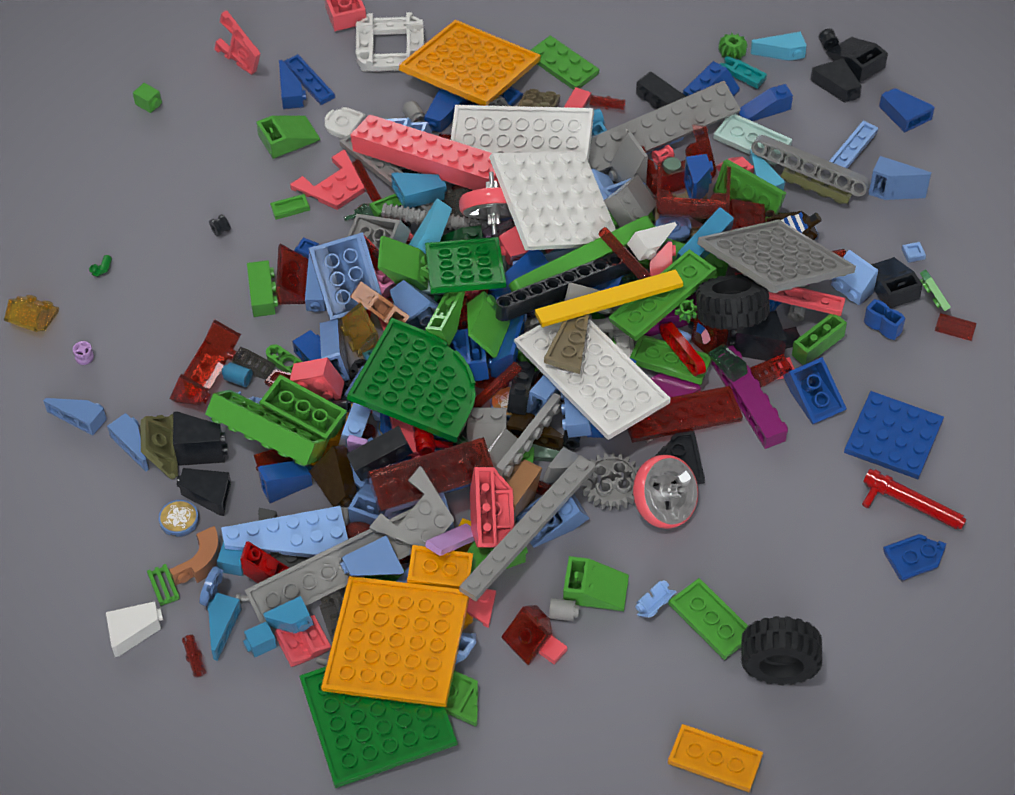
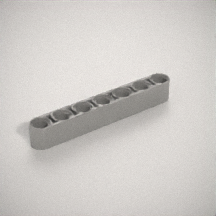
[751,135,870,196]

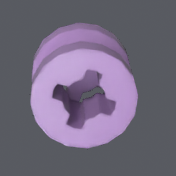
[73,341,94,365]

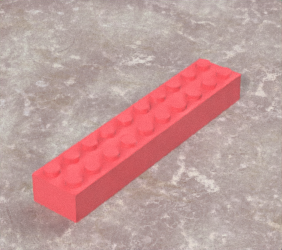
[350,114,500,190]

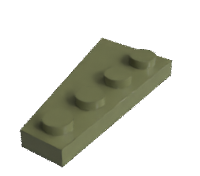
[781,167,852,204]

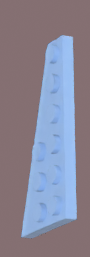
[221,506,348,558]

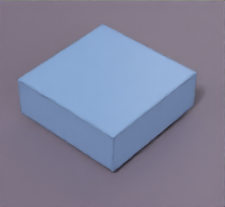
[902,242,926,263]

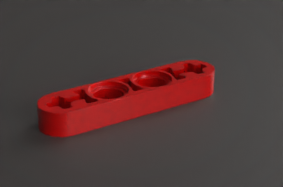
[660,322,706,376]

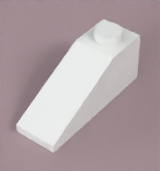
[627,222,677,261]

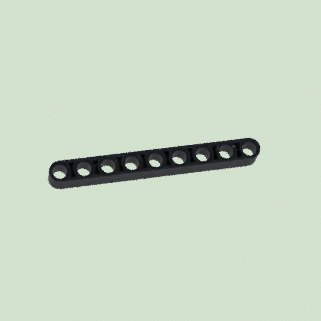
[495,247,638,321]

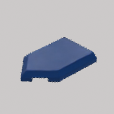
[883,534,947,581]

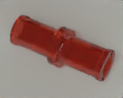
[589,95,626,110]
[181,635,206,677]

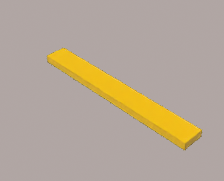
[535,269,683,327]

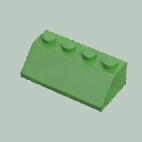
[259,375,347,440]

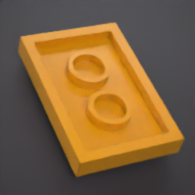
[407,545,473,589]

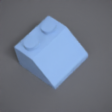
[831,250,878,305]

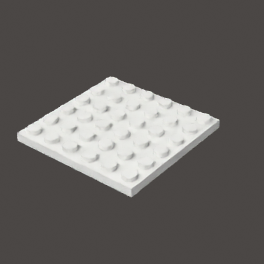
[489,151,616,250]

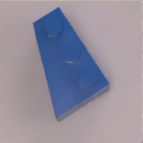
[450,329,489,381]

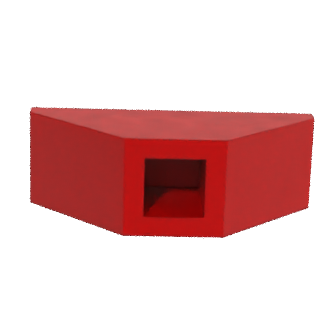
[240,541,289,583]

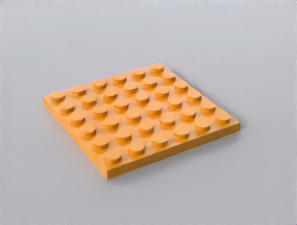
[399,20,541,106]
[321,576,469,707]

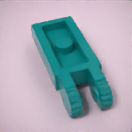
[720,56,767,89]

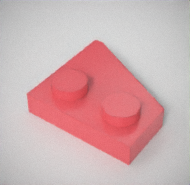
[467,589,496,627]

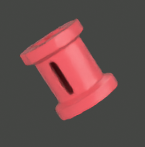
[651,145,675,166]

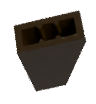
[309,445,357,508]

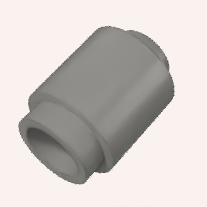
[402,101,425,123]

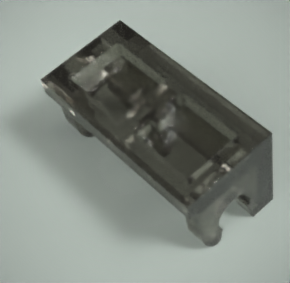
[319,591,343,642]

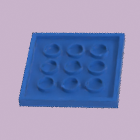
[844,391,944,479]

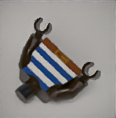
[765,210,822,240]

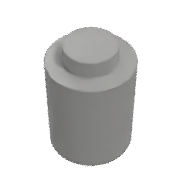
[549,598,579,621]

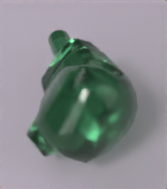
[344,203,374,221]

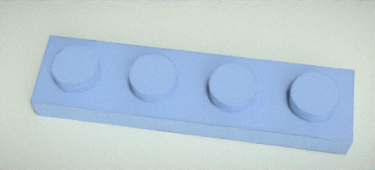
[830,120,878,169]

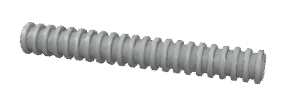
[381,203,506,237]

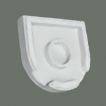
[325,107,366,139]

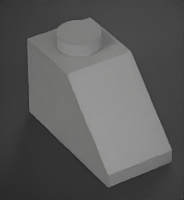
[542,447,580,483]

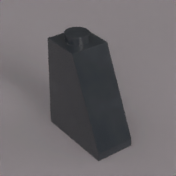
[810,58,862,103]
[177,468,231,516]

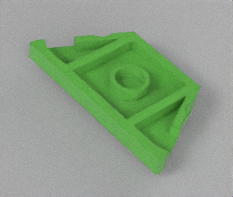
[445,671,478,727]

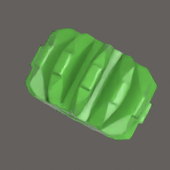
[718,32,747,60]

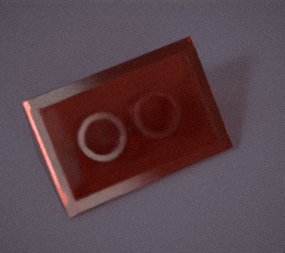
[276,244,309,305]

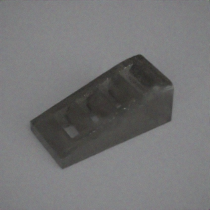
[232,347,276,380]

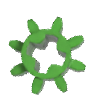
[674,299,697,323]

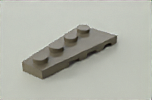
[544,314,589,374]

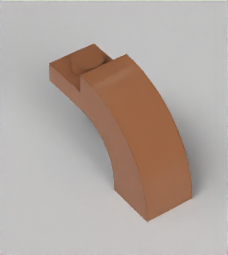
[350,281,410,324]
[169,526,220,586]

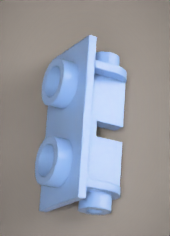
[635,580,676,618]

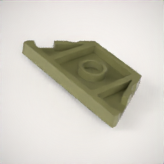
[141,414,178,480]

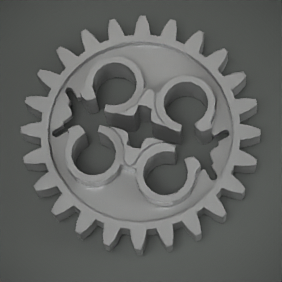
[580,452,640,511]

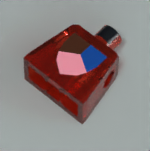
[688,317,729,358]

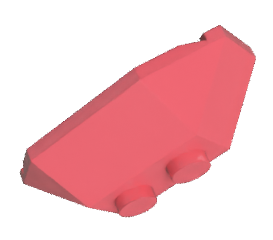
[470,467,514,548]

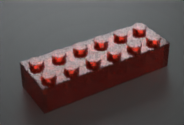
[367,437,493,512]

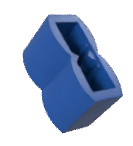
[864,299,905,340]

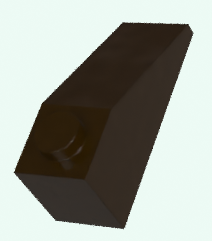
[507,413,564,451]

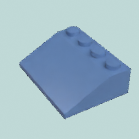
[308,232,382,320]

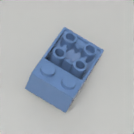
[868,156,932,200]
[348,474,409,529]
[515,494,589,547]

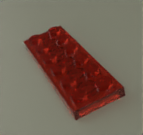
[627,386,743,443]

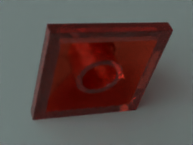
[501,605,552,665]

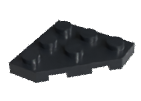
[653,431,705,486]

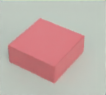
[538,635,567,665]

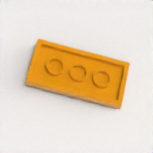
[668,724,763,793]

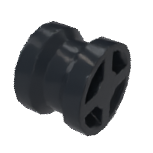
[818,28,839,50]
[209,214,231,236]

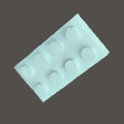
[713,114,792,166]

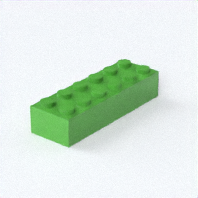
[205,390,329,466]

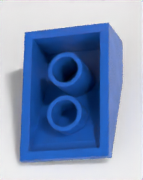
[783,357,847,425]

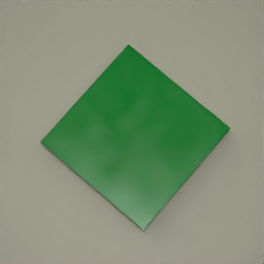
[425,237,506,294]

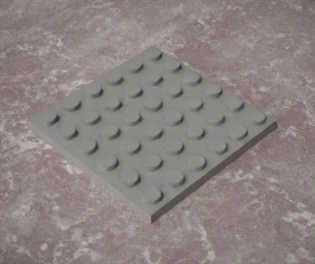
[697,220,856,293]

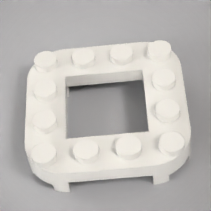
[356,12,424,71]

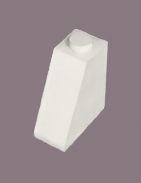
[106,601,163,657]

